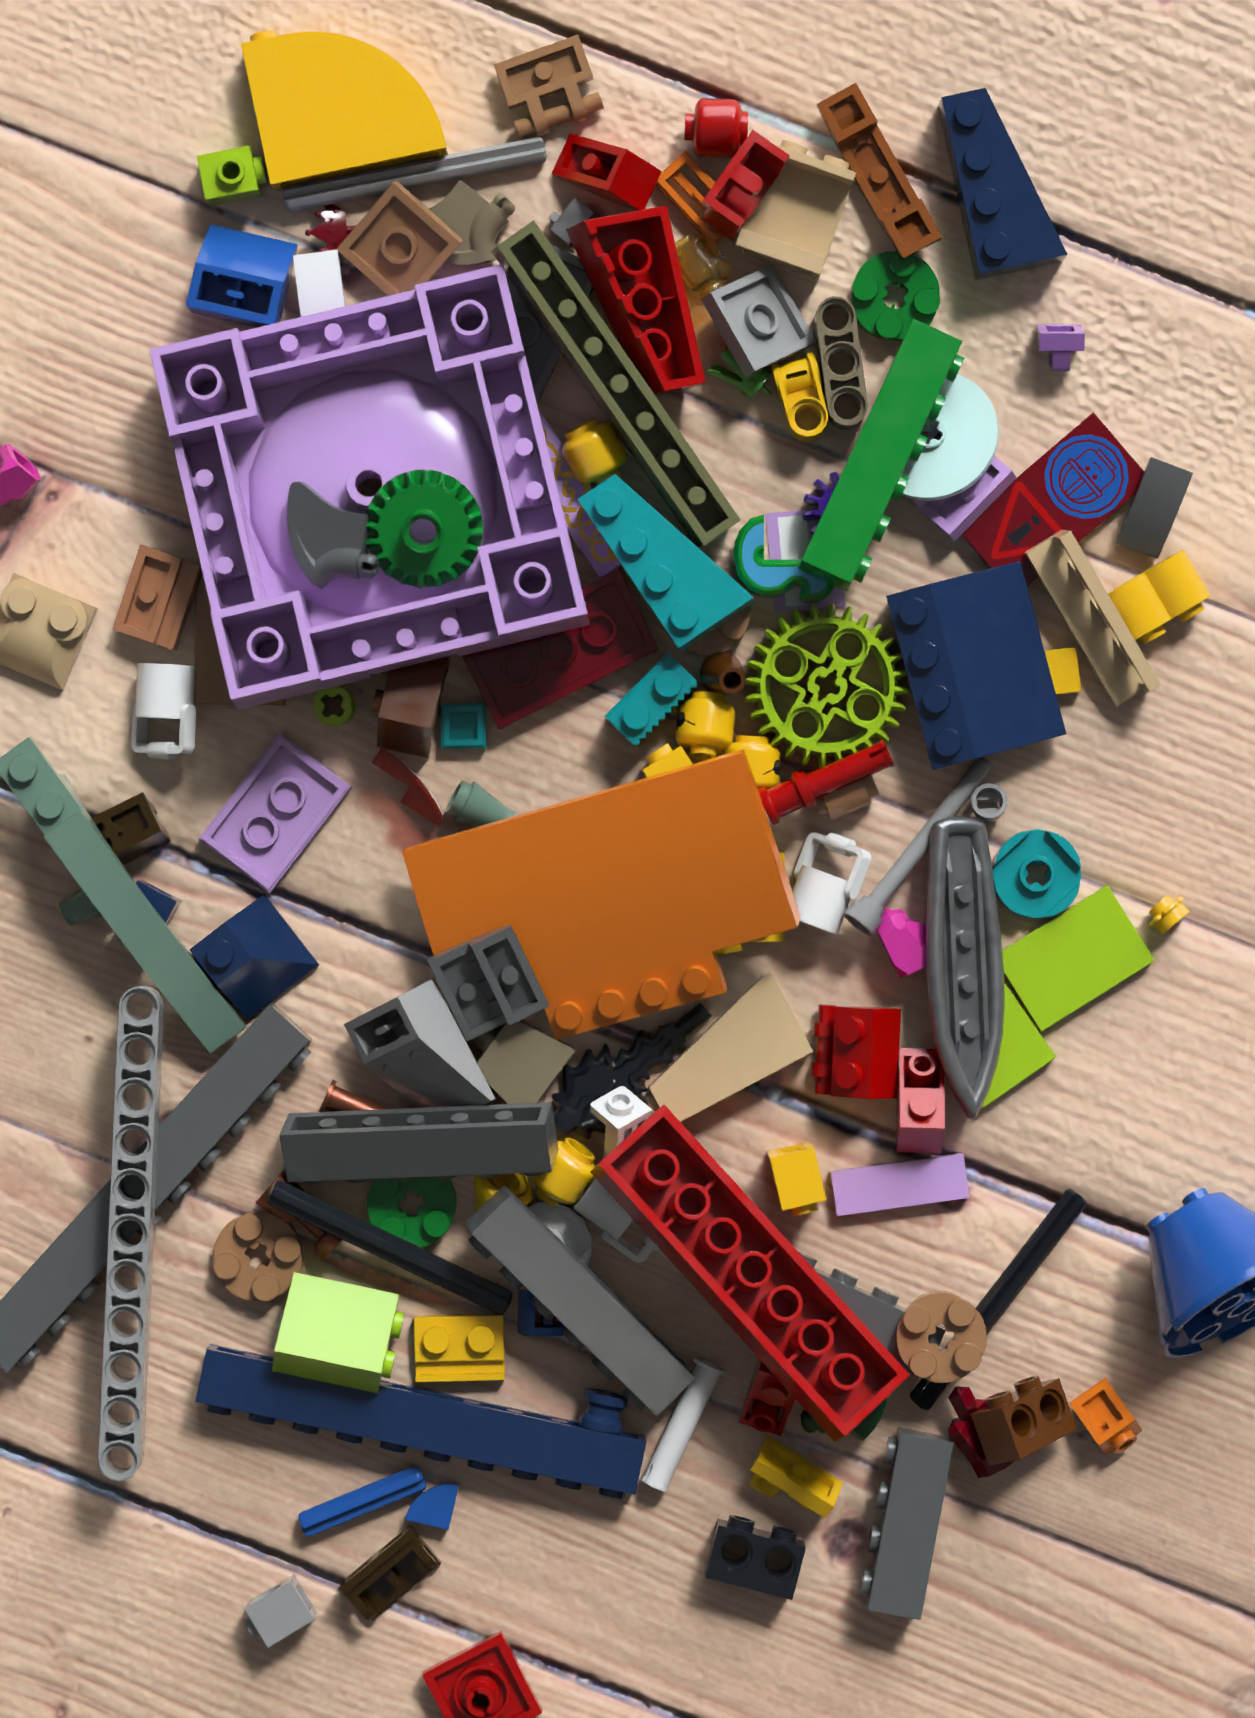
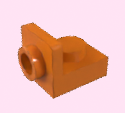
[1069,1377,1142,1455]

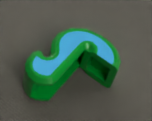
[734,515,834,604]

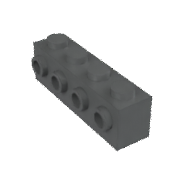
[859,1427,954,1620]

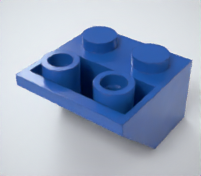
[186,224,298,328]

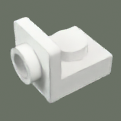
[590,1086,652,1158]

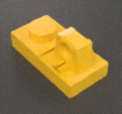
[749,1436,844,1519]

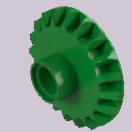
[366,469,483,588]

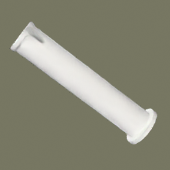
[641,1356,726,1492]

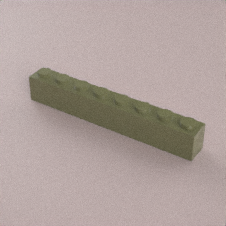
[491,220,741,547]

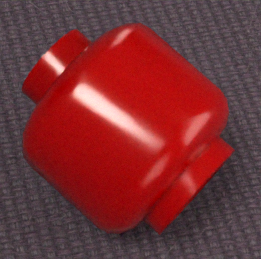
[684,98,748,159]

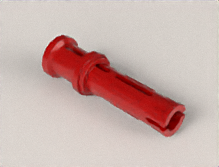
[758,739,895,826]

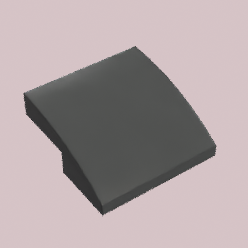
[427,925,550,1041]

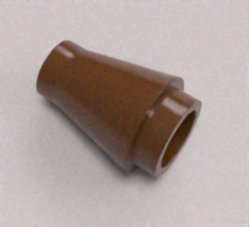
[700,652,745,696]

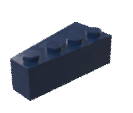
[938,88,1068,281]

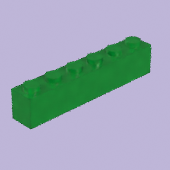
[798,319,965,591]

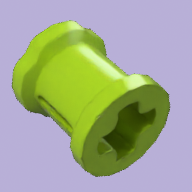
[313,686,356,727]

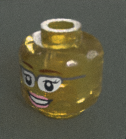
[675,233,732,301]

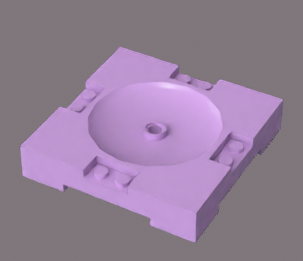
[149,264,590,710]

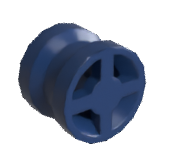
[578,1388,629,1434]

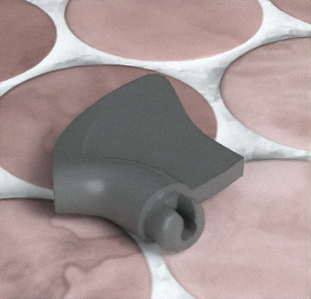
[287,481,379,589]

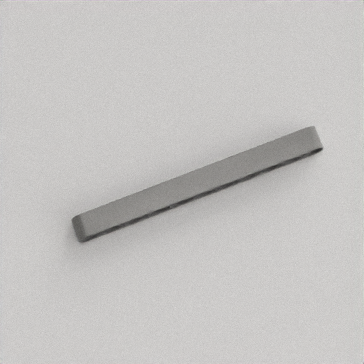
[98,985,164,1481]

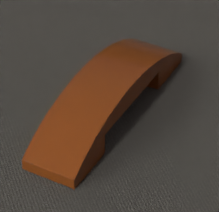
[817,83,943,260]

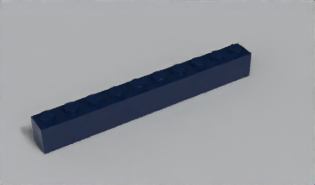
[195,1344,646,1499]

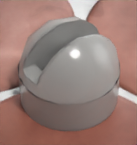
[971,783,1007,822]

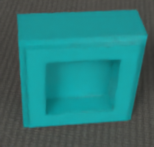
[441,703,486,749]

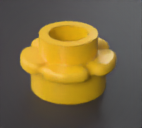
[1148,895,1189,935]

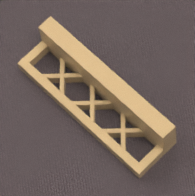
[1024,530,1162,707]

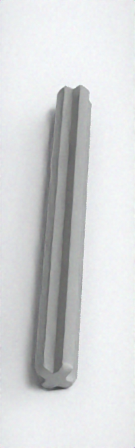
[283,137,547,212]

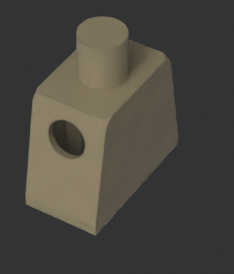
[469,1020,576,1104]

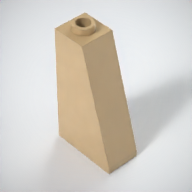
[645,971,813,1122]

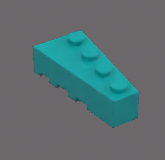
[578,474,755,653]

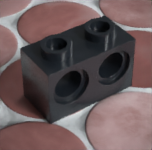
[705,1515,806,1600]

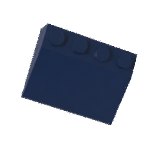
[886,561,1067,770]

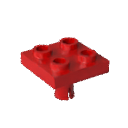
[422,1630,543,1718]

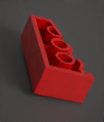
[566,205,706,396]

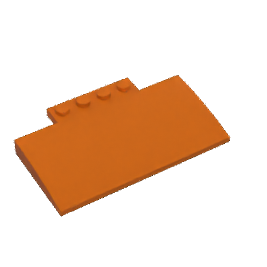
[402,749,801,1040]

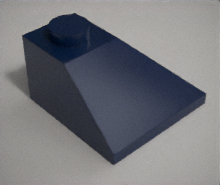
[189,894,320,1019]

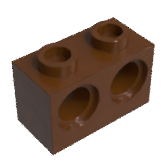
[971,1376,1077,1465]

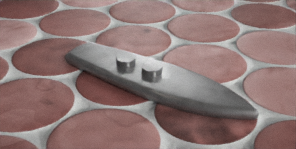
[926,816,1005,1119]

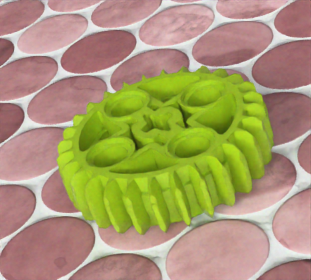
[745,603,909,769]

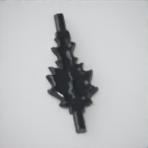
[551,1002,711,1140]

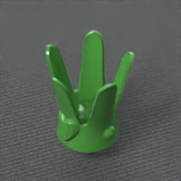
[707,346,773,400]

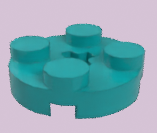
[992,829,1081,918]

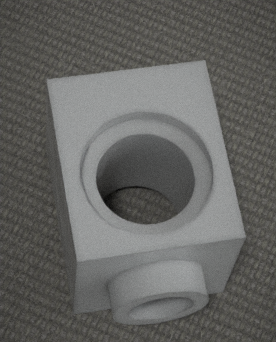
[243,1574,317,1648]

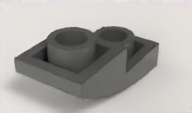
[1115,457,1193,559]

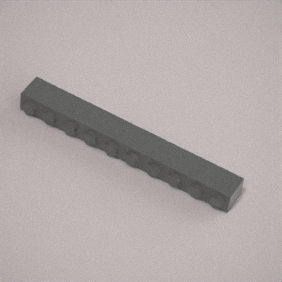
[0,1003,313,1373]

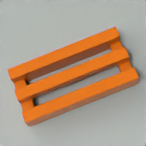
[655,151,725,248]

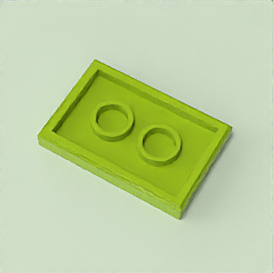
[1002,885,1155,1032]

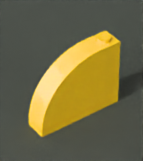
[241,30,448,191]

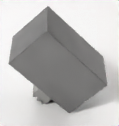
[549,197,594,248]

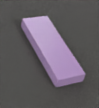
[830,1153,970,1216]

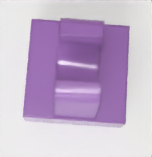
[1035,324,1085,371]

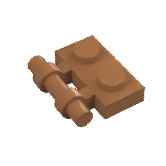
[494,35,604,138]

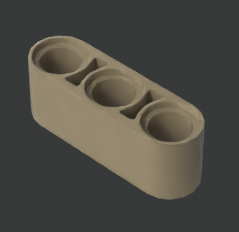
[814,296,868,430]

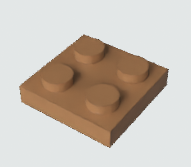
[336,180,464,296]

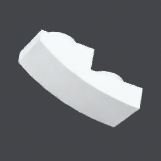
[293,250,346,317]

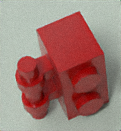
[811,1005,901,1099]

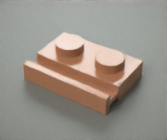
[113,544,202,650]

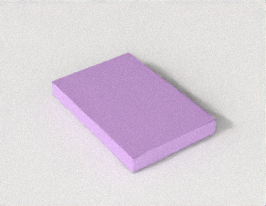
[199,733,352,893]

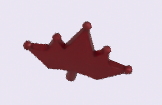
[305,204,357,259]

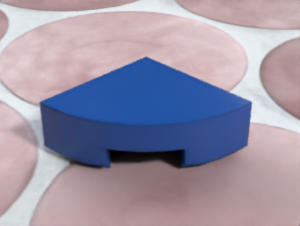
[405,1483,459,1530]

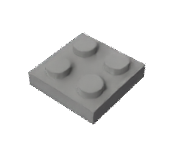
[701,264,817,378]

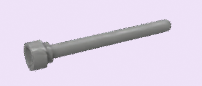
[843,758,991,936]

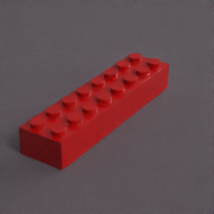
[590,1104,910,1441]

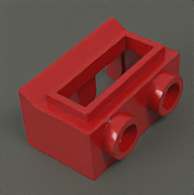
[700,130,790,241]

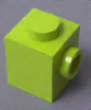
[197,145,267,206]

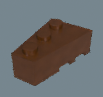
[371,655,452,758]

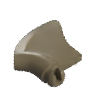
[429,180,515,266]

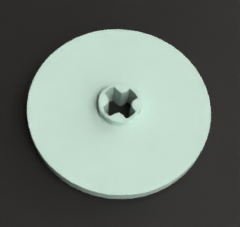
[902,374,999,501]

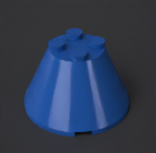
[1146,1188,1255,1358]

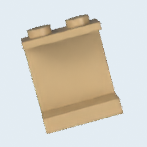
[735,140,856,280]

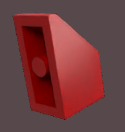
[551,133,662,210]

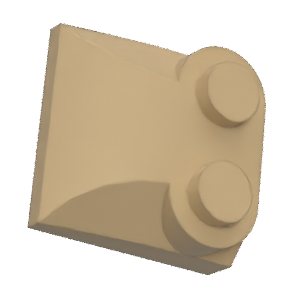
[0,573,98,690]

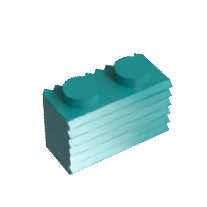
[605,653,697,746]

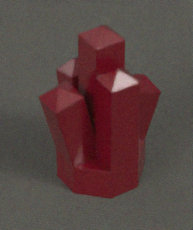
[948,1387,1014,1478]

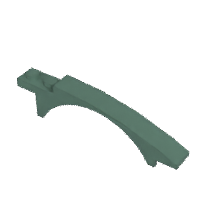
[0,737,247,1054]

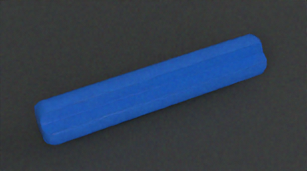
[298,1465,426,1537]

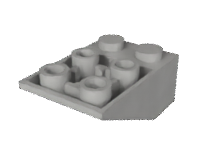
[344,979,495,1108]

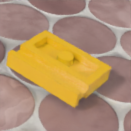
[414,1314,505,1382]

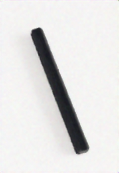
[267,1180,513,1315]
[910,1189,1087,1411]

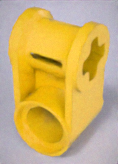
[770,352,828,443]

